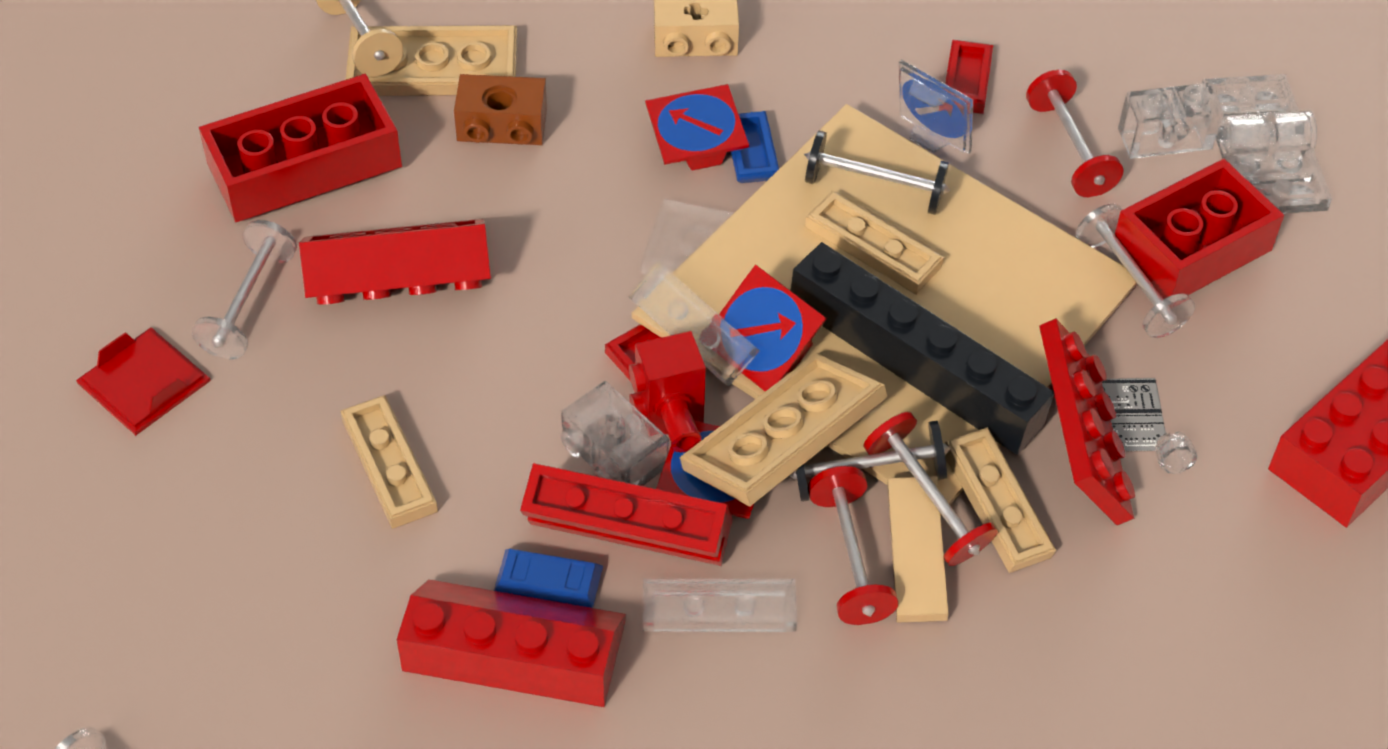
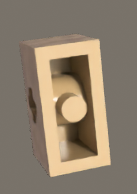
[654,0,739,57]

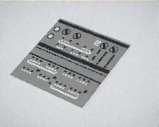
[1102,378,1169,451]

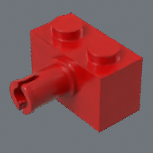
[629,331,706,452]

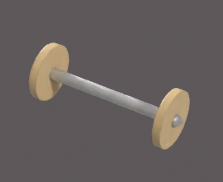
[316,0,403,77]

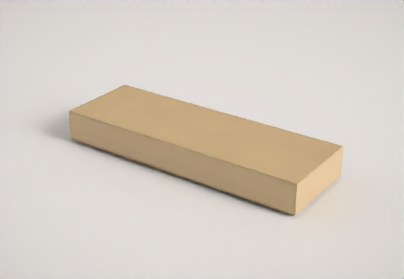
[805,191,944,295]
[340,395,438,529]
[945,427,1056,573]
[887,476,948,623]

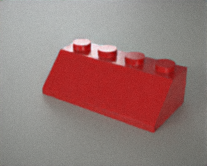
[299,219,491,305]
[396,579,626,707]

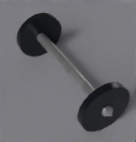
[804,130,950,215]
[789,420,951,502]

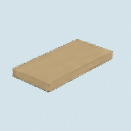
[345,25,518,96]
[680,353,887,507]

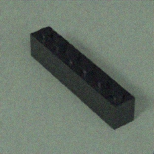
[790,242,1054,455]

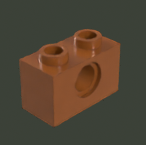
[454,74,547,145]

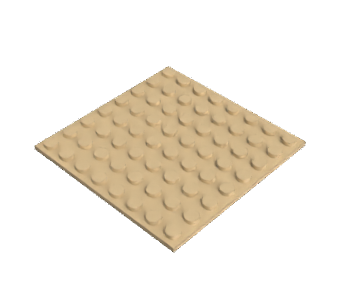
[632,104,1137,516]

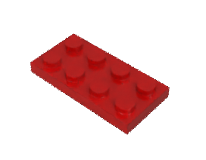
[1039,318,1135,525]

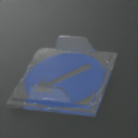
[899,59,973,154]

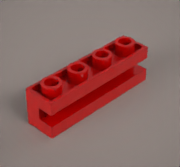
[520,463,733,566]

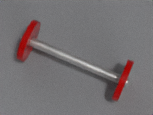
[1026,69,1124,198]
[863,412,998,566]
[808,466,898,625]

